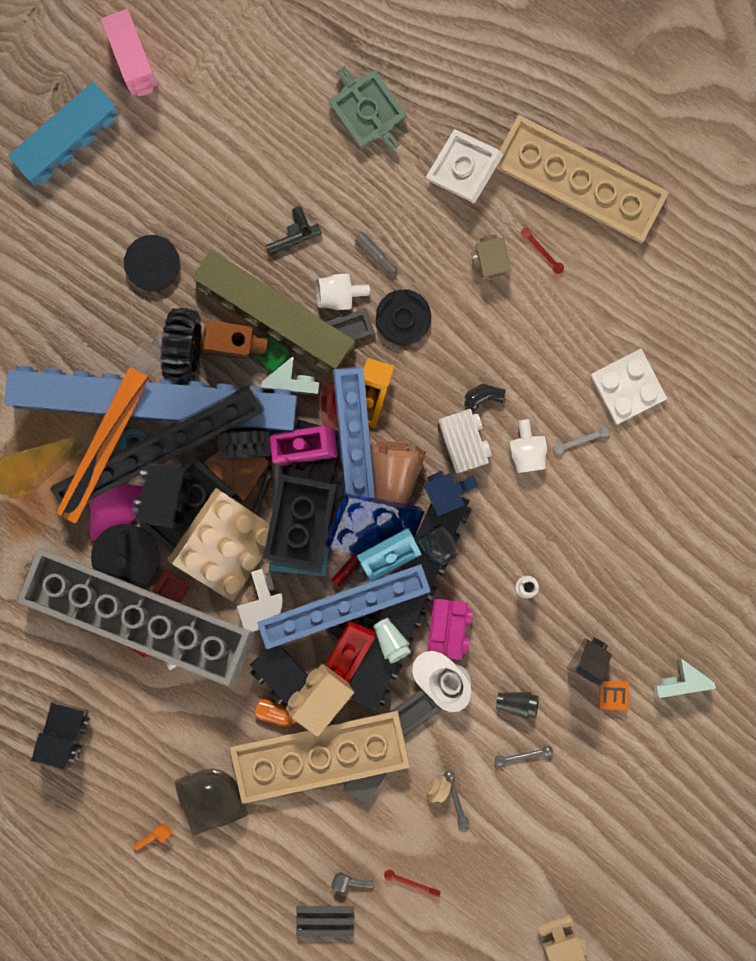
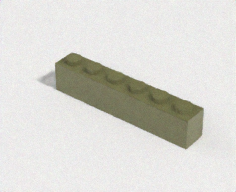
[192,250,356,373]

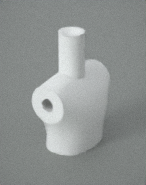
[316,274,370,310]
[509,419,547,473]

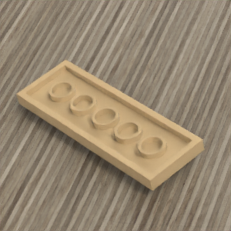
[496,114,669,243]
[230,710,410,804]

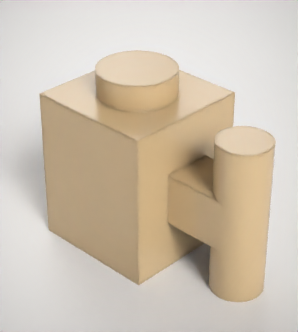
[538,915,589,961]

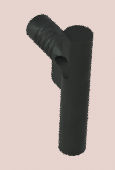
[266,206,322,255]

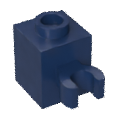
[423,470,478,517]

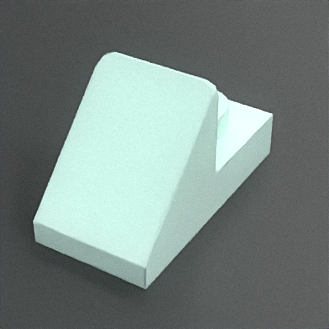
[261,357,320,396]
[653,658,716,698]

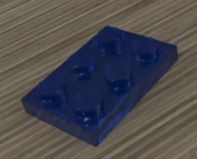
[326,493,425,554]

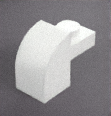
[237,569,284,631]

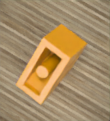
[363,358,394,428]

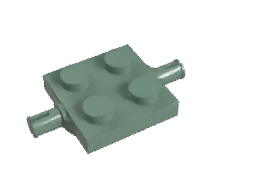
[328,66,407,152]

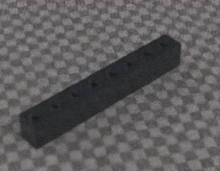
[349,496,472,710]

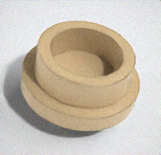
[426,775,451,803]

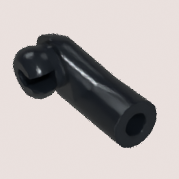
[464,384,506,410]

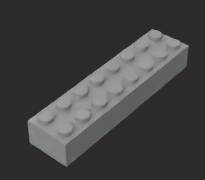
[17,548,256,687]

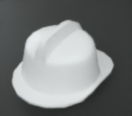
[412,651,472,712]

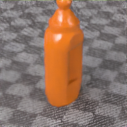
[255,699,300,728]

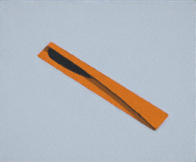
[57,367,149,523]

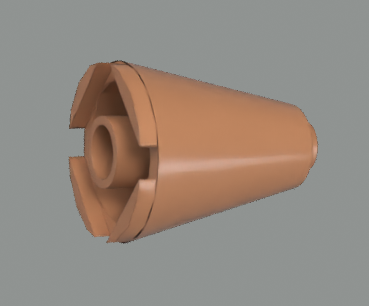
[370,441,426,521]

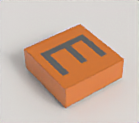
[599,680,629,710]

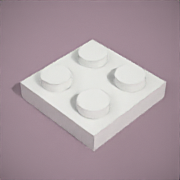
[426,129,503,204]
[590,348,667,425]

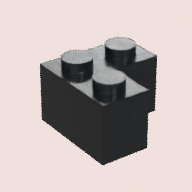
[31,701,91,770]

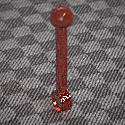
[521,227,564,274]
[384,869,441,897]

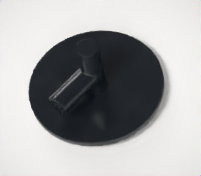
[91,524,159,588]

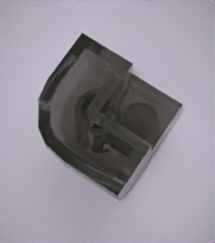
[175,768,248,836]

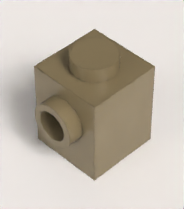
[471,235,512,281]

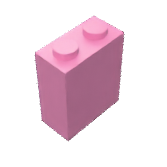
[101,8,158,96]

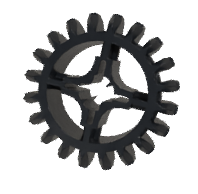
[160,307,202,385]

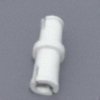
[515,576,539,599]

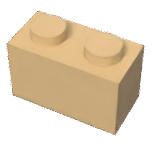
[286,664,354,737]

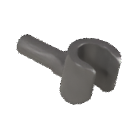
[331,872,374,893]

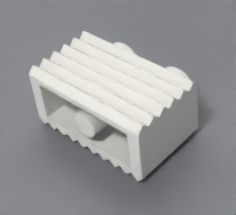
[438,409,492,475]

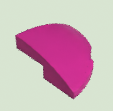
[90,485,143,540]

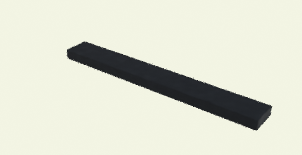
[50,384,265,504]

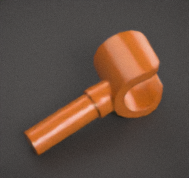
[133,823,173,851]

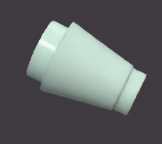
[373,618,411,663]

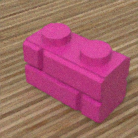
[270,426,337,466]
[427,598,473,660]

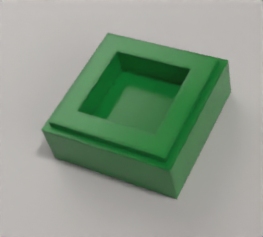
[253,336,293,373]

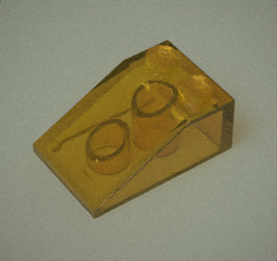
[0,437,84,500]

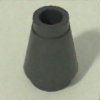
[496,692,539,720]

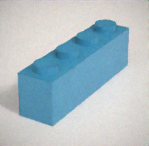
[8,81,119,186]

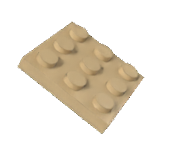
[167,488,270,602]

